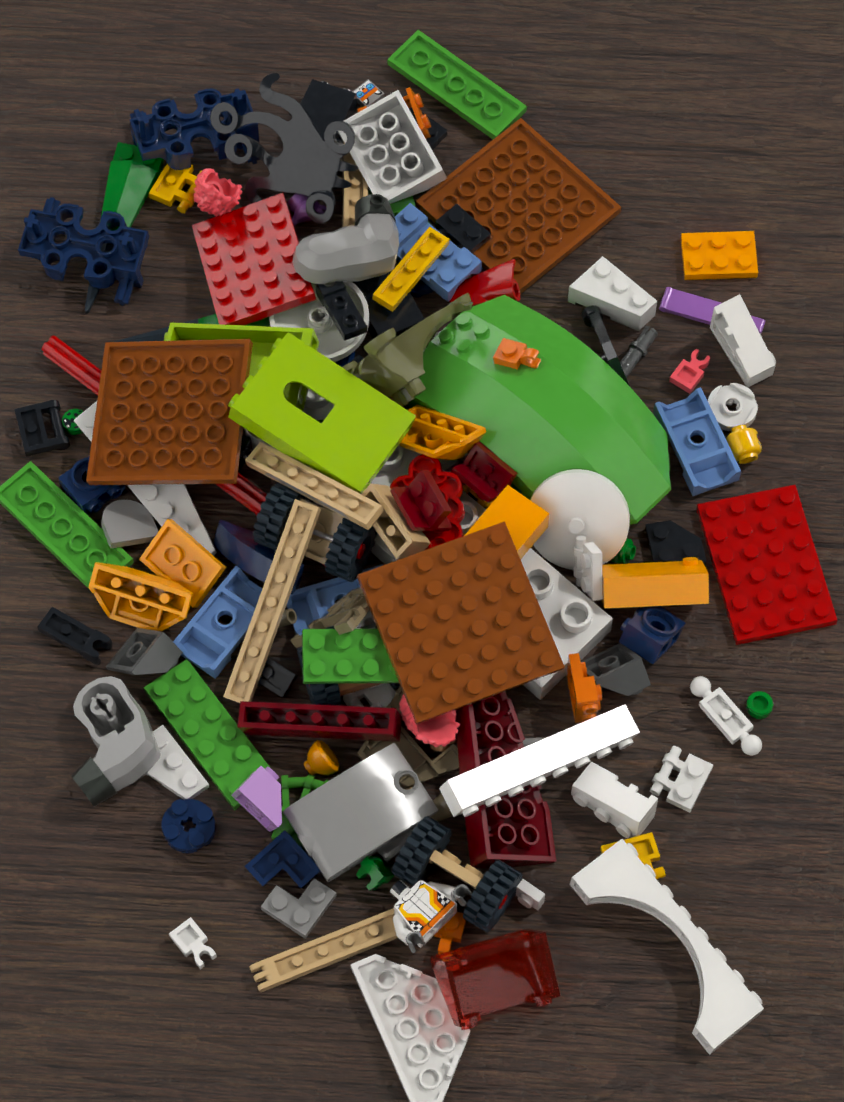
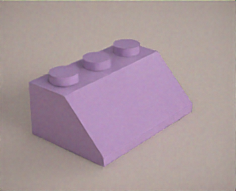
[231,766,282,832]

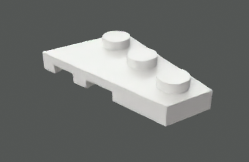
[146,725,209,800]

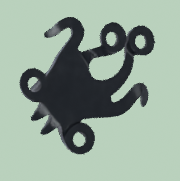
[210,73,358,223]

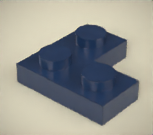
[245,830,320,888]

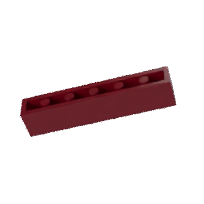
[238,701,402,742]

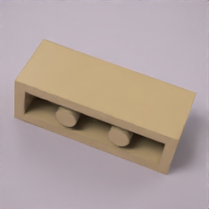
[361,483,431,559]

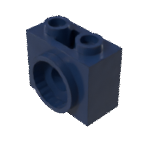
[58,456,126,515]
[619,606,686,664]

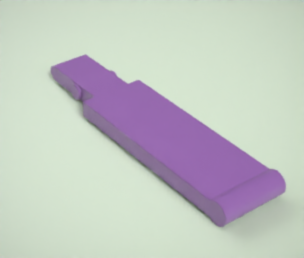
[659,287,765,334]

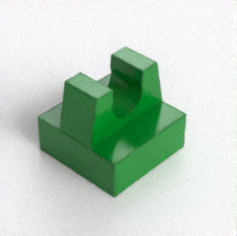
[356,856,395,891]

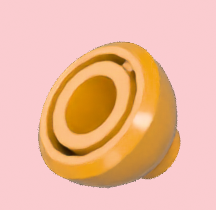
[304,740,339,775]

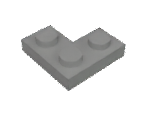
[261,878,337,939]

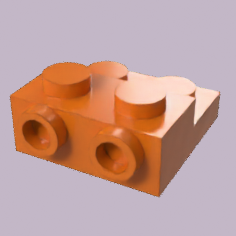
[566,653,602,723]

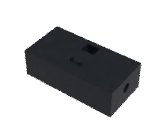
[353,267,425,339]

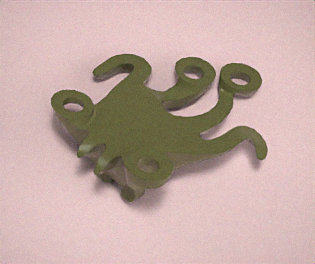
[342,293,473,407]

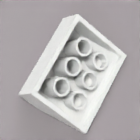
[338,90,448,204]

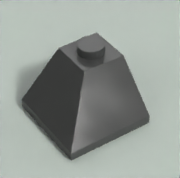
[106,628,183,675]
[582,643,651,696]

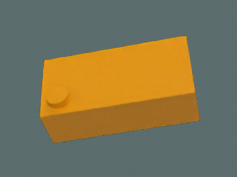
[464,485,549,560]
[602,557,709,608]

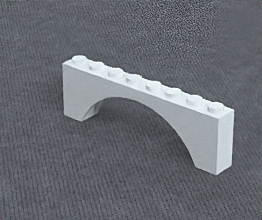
[569,839,764,1055]

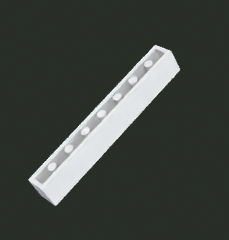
[439,705,640,817]

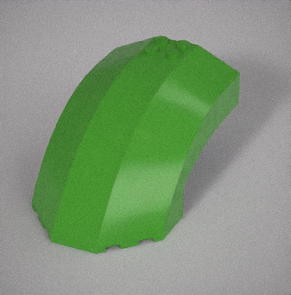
[408,295,671,524]

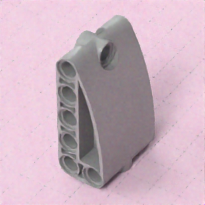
[283,743,439,882]

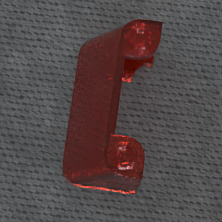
[430,929,561,1030]

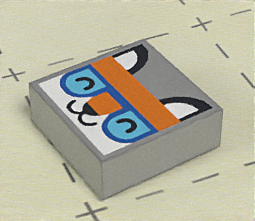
[352,79,385,107]

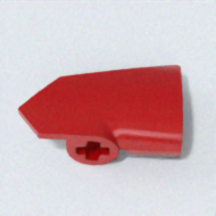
[449,259,520,307]

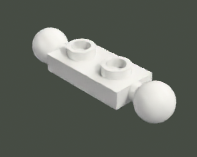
[690,676,762,756]

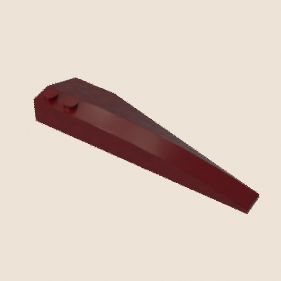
[456,691,556,869]

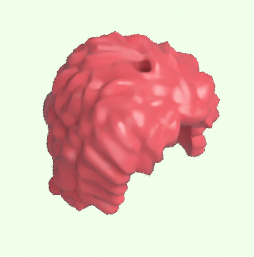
[194,168,242,216]
[399,694,460,747]

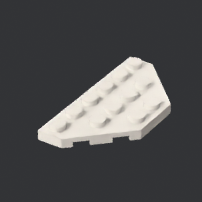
[351,954,470,1102]

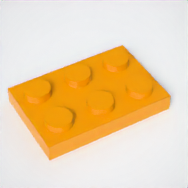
[681,231,758,280]
[139,519,226,608]

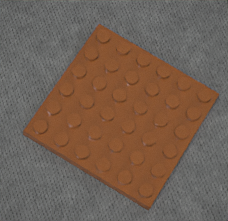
[416,118,622,294]
[86,339,253,485]
[357,521,565,724]

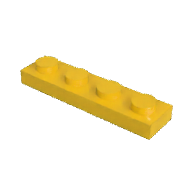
[372,227,450,312]

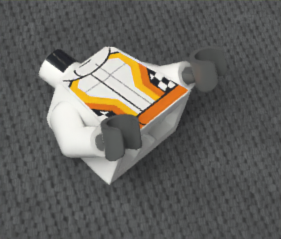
[390,880,472,953]

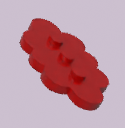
[390,454,465,550]

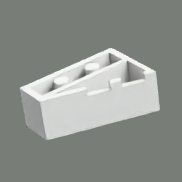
[568,256,657,331]
[710,294,776,387]
[571,762,658,838]

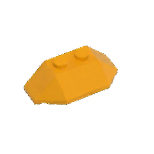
[399,405,486,460]
[88,562,193,631]

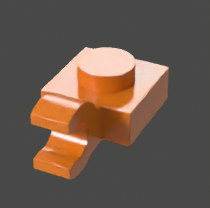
[493,338,541,370]
[434,912,466,959]

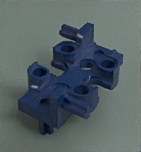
[129,88,260,170]
[18,197,150,306]

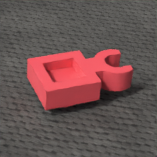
[669,349,710,394]

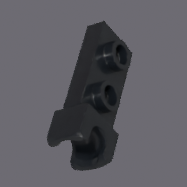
[316,281,367,341]
[38,607,112,665]

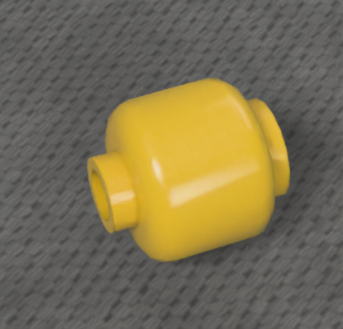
[726,425,762,464]

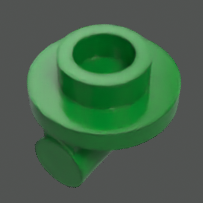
[611,538,636,564]

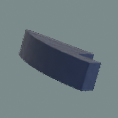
[213,520,305,595]

